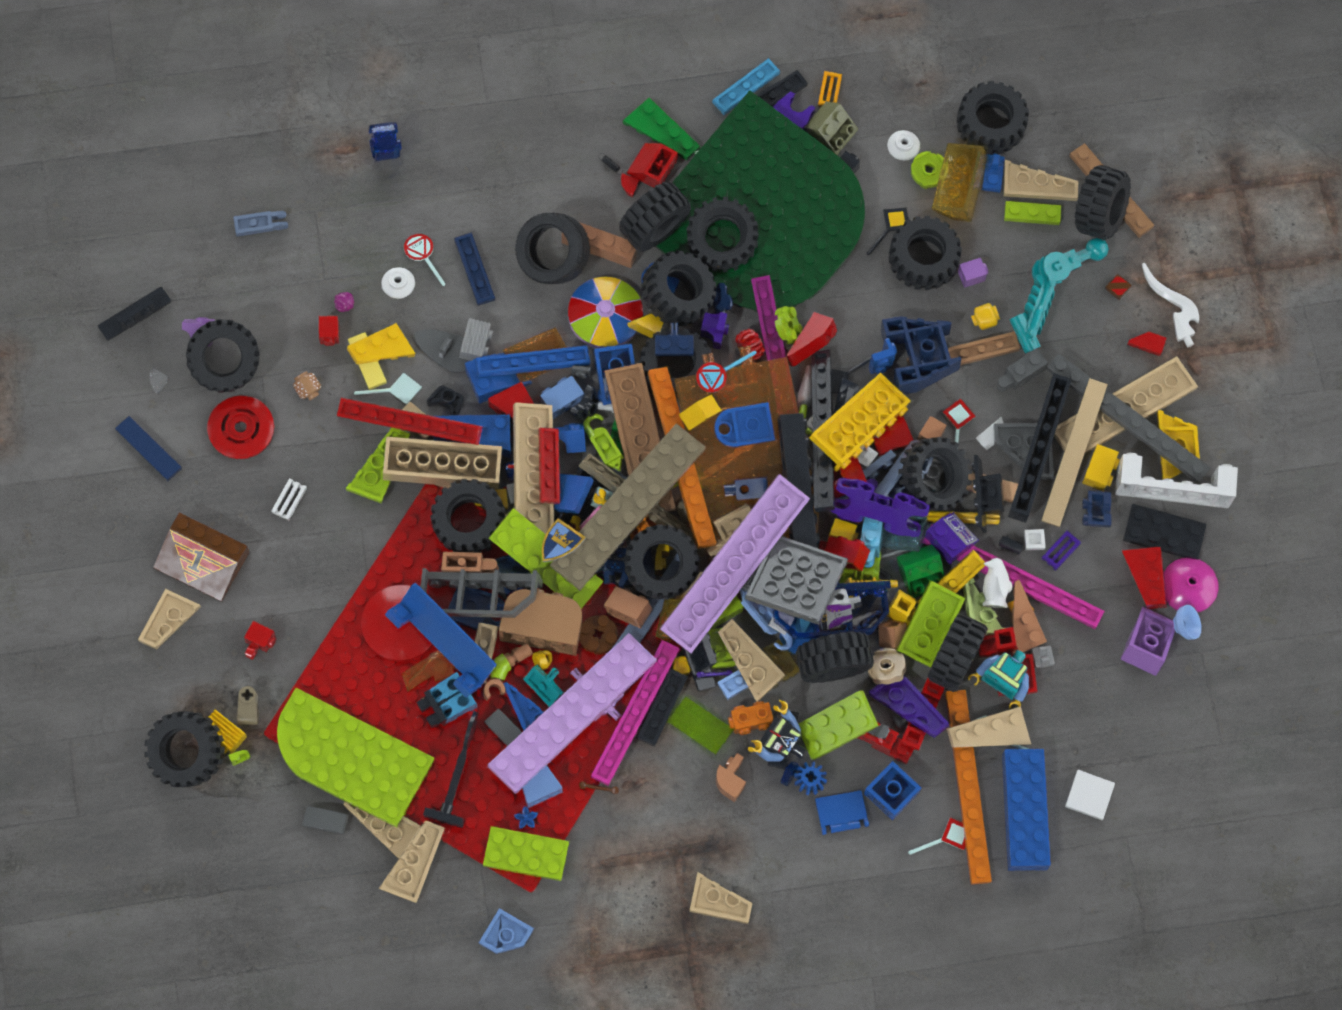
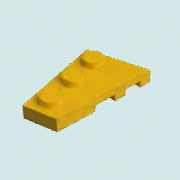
[347,323,416,364]

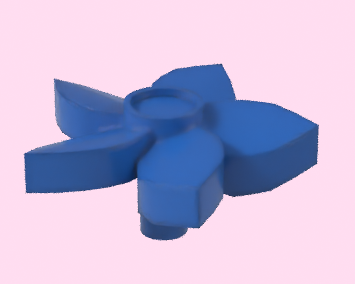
[514,806,538,829]

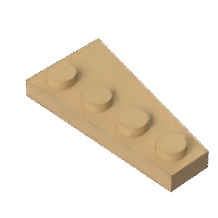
[947,707,1031,747]

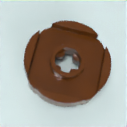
[579,615,618,655]

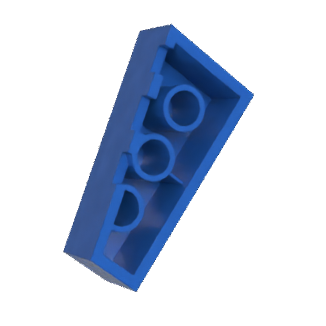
[433,415,511,458]

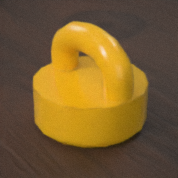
[532,650,552,670]

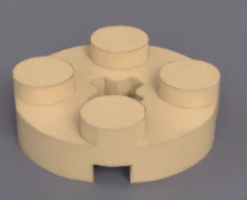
[868,648,906,684]

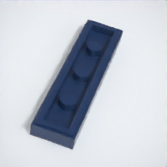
[454,232,495,306]
[115,416,182,481]

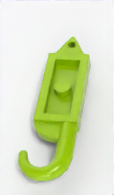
[583,414,624,471]

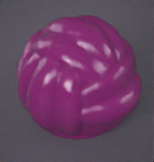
[334,292,354,312]

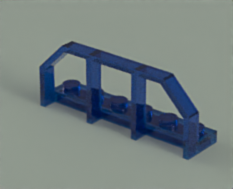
[772,580,891,640]

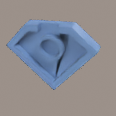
[479,908,534,954]

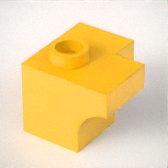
[885,589,916,628]

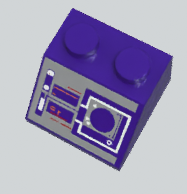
[925,512,979,565]

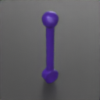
[696,669,733,678]

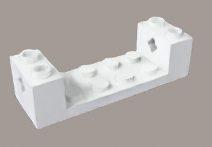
[1115,453,1238,508]

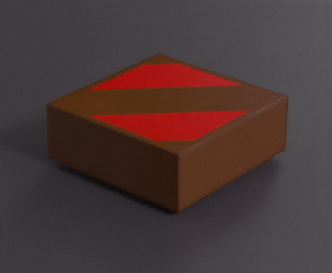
[1105,274,1132,300]

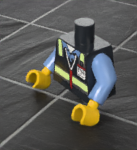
[748,700,807,762]

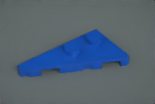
[503,682,544,731]

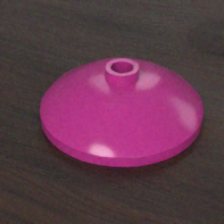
[1164,558,1218,613]

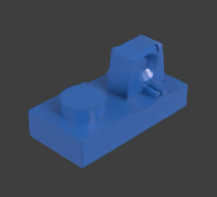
[982,154,1005,193]

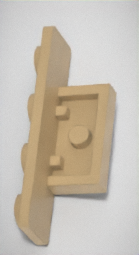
[705,504,751,556]

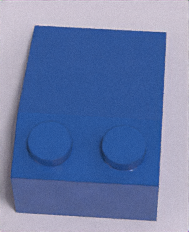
[593,344,635,406]
[465,350,532,404]

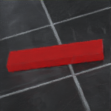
[538,427,560,504]

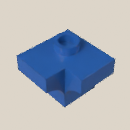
[556,423,586,453]

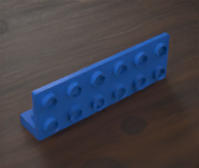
[385,583,496,698]

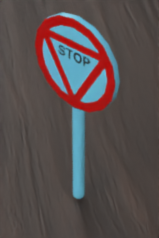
[696,351,757,393]

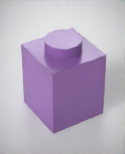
[957,258,988,288]

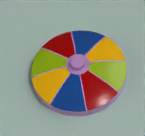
[568,277,643,348]

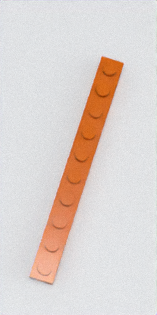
[648,367,717,549]
[945,690,992,885]

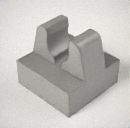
[1031,645,1055,669]

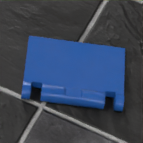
[815,790,869,835]

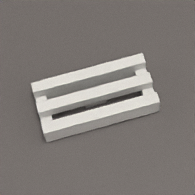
[272,478,307,521]

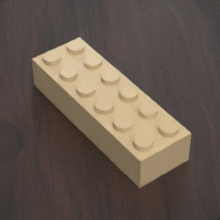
[383,437,502,490]

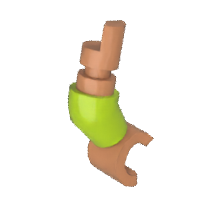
[483,643,533,701]

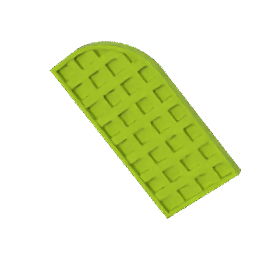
[277,688,435,828]

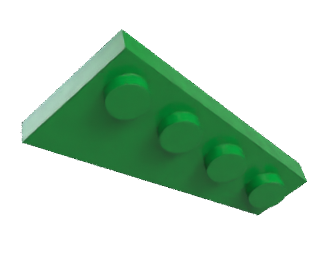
[623,98,700,160]

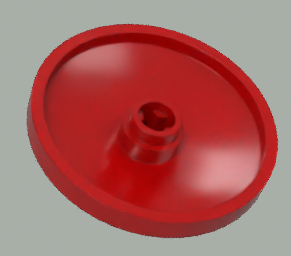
[361,585,433,662]

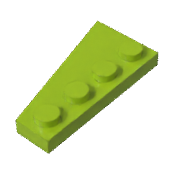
[346,428,410,504]

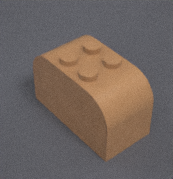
[499,589,582,656]

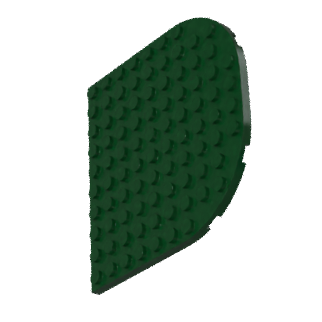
[655,90,865,312]

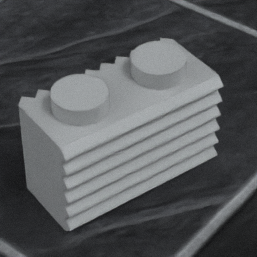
[459,318,493,361]

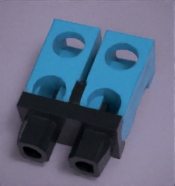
[417,672,478,728]

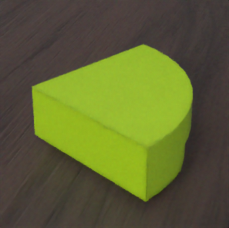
[228,750,251,766]

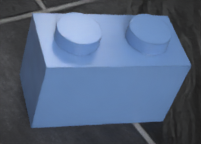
[540,376,584,419]

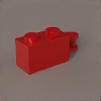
[818,536,870,571]

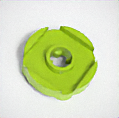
[911,151,948,189]
[775,306,803,344]

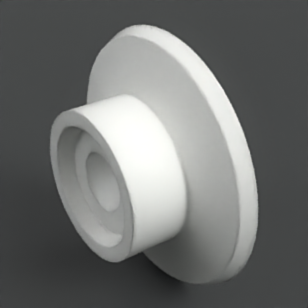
[887,130,920,161]
[381,267,415,299]

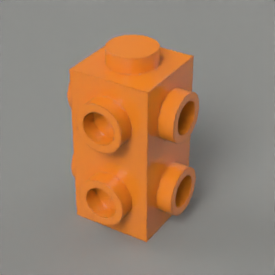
[728,701,774,735]

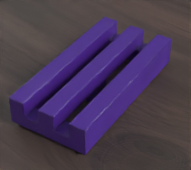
[1041,531,1081,571]

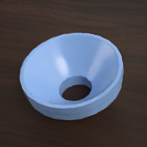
[1173,605,1201,640]

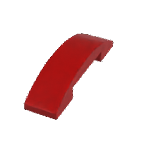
[901,678,944,751]

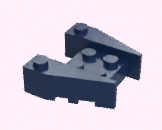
[880,316,961,395]

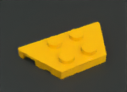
[1157,410,1200,480]

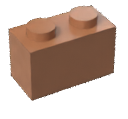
[604,587,652,629]

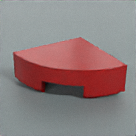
[621,173,639,198]

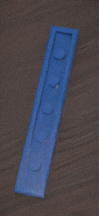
[475,345,591,378]

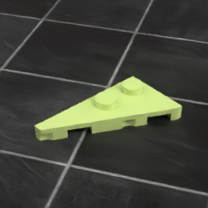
[963,578,1005,636]

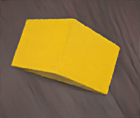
[627,313,663,338]
[679,394,722,431]

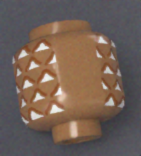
[293,371,321,401]

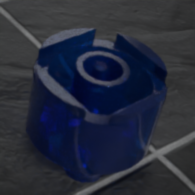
[368,122,402,162]

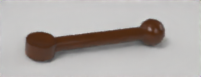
[579,781,619,794]

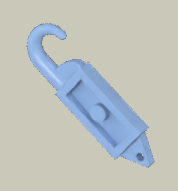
[740,589,793,651]

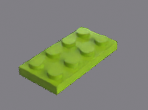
[896,581,965,668]
[798,690,878,760]
[483,826,569,881]

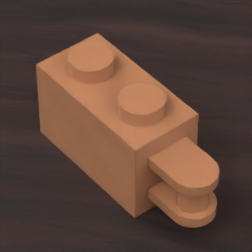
[442,552,499,573]

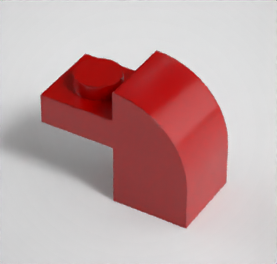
[979,627,1018,658]

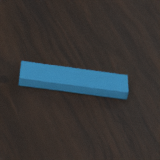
[712,58,780,115]

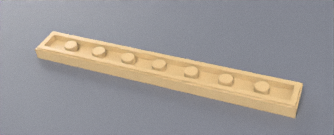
[1041,378,1108,527]

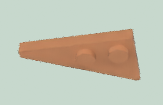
[1011,580,1047,656]

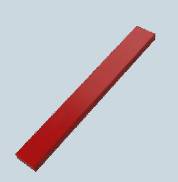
[337,398,483,445]

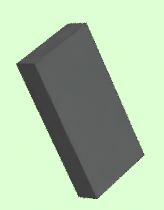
[484,708,522,746]

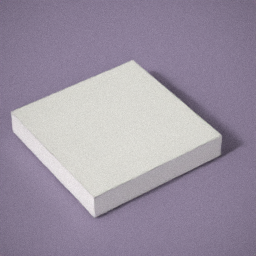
[1065,770,1115,820]

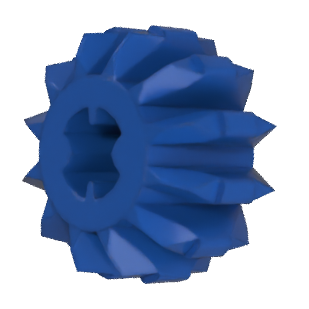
[794,762,827,795]

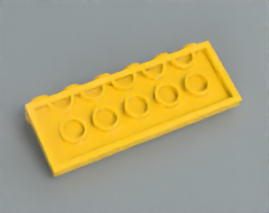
[809,372,911,472]

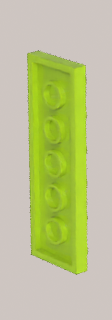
[489,508,603,609]

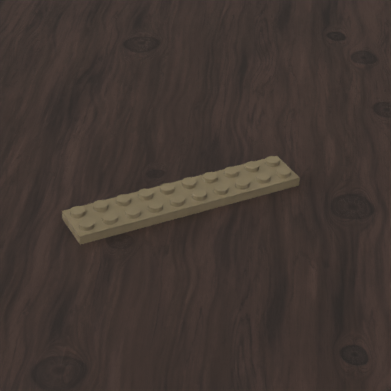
[550,424,706,591]

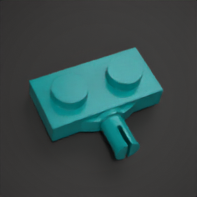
[523,665,564,707]

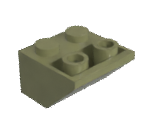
[804,101,858,155]

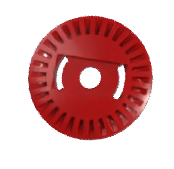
[207,396,274,459]

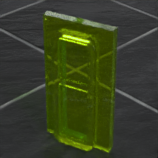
[668,696,734,755]

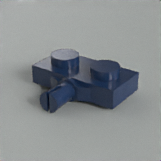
[655,323,694,356]

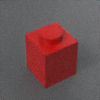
[319,316,339,346]

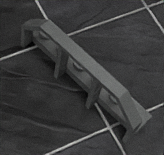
[420,568,543,618]

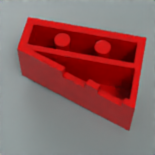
[1122,547,1167,609]

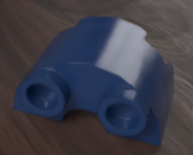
[1082,490,1111,528]

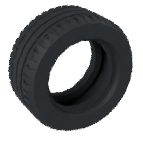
[515,213,590,284]

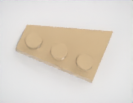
[138,589,201,650]
[689,872,752,924]

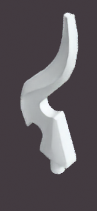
[1142,263,1199,347]

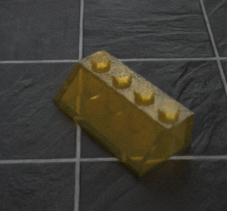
[931,143,988,222]

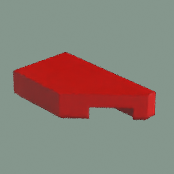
[1127,332,1167,356]

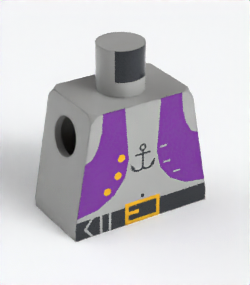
[820,589,862,631]

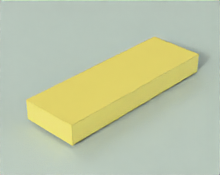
[348,332,387,390]

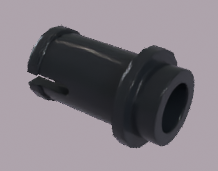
[998,535,1024,555]

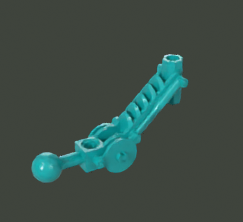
[1009,238,1109,354]

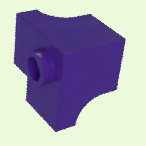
[700,312,730,349]

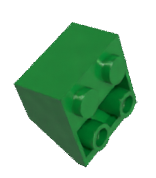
[896,544,945,598]

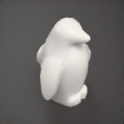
[983,558,1012,608]

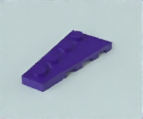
[869,675,949,738]

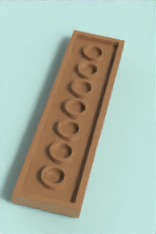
[604,363,676,512]

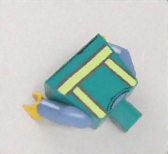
[968,650,1029,709]

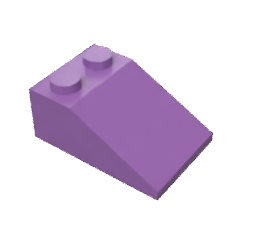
[1121,607,1175,676]

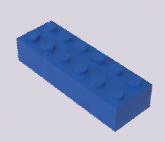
[1002,749,1051,871]

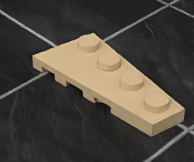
[1003,160,1078,201]
[718,619,786,702]
[343,802,421,859]
[378,821,445,903]

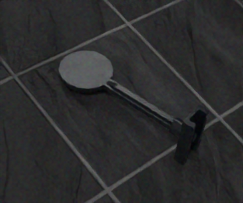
[423,711,478,828]

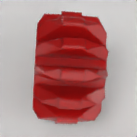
[736,329,765,361]

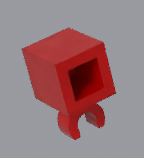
[244,621,276,660]

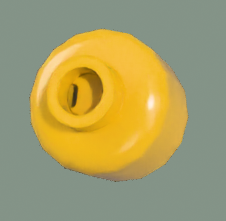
[971,303,1000,330]

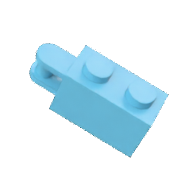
[860,517,884,568]

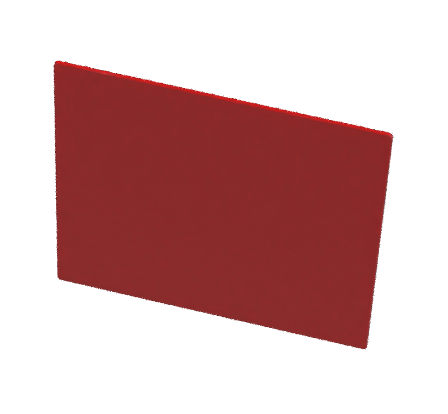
[264,484,682,893]

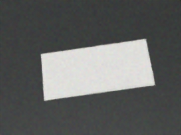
[976,417,1003,450]

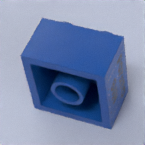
[864,761,921,821]

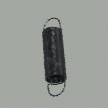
[599,153,623,175]

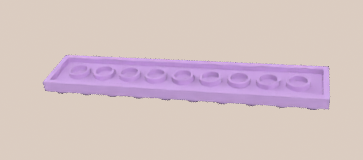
[660,474,810,653]
[488,633,657,794]

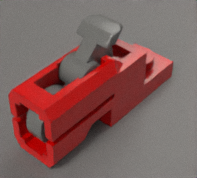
[857,722,914,765]

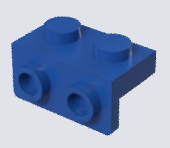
[868,338,897,375]

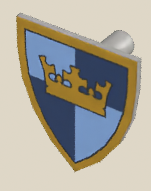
[541,518,586,562]

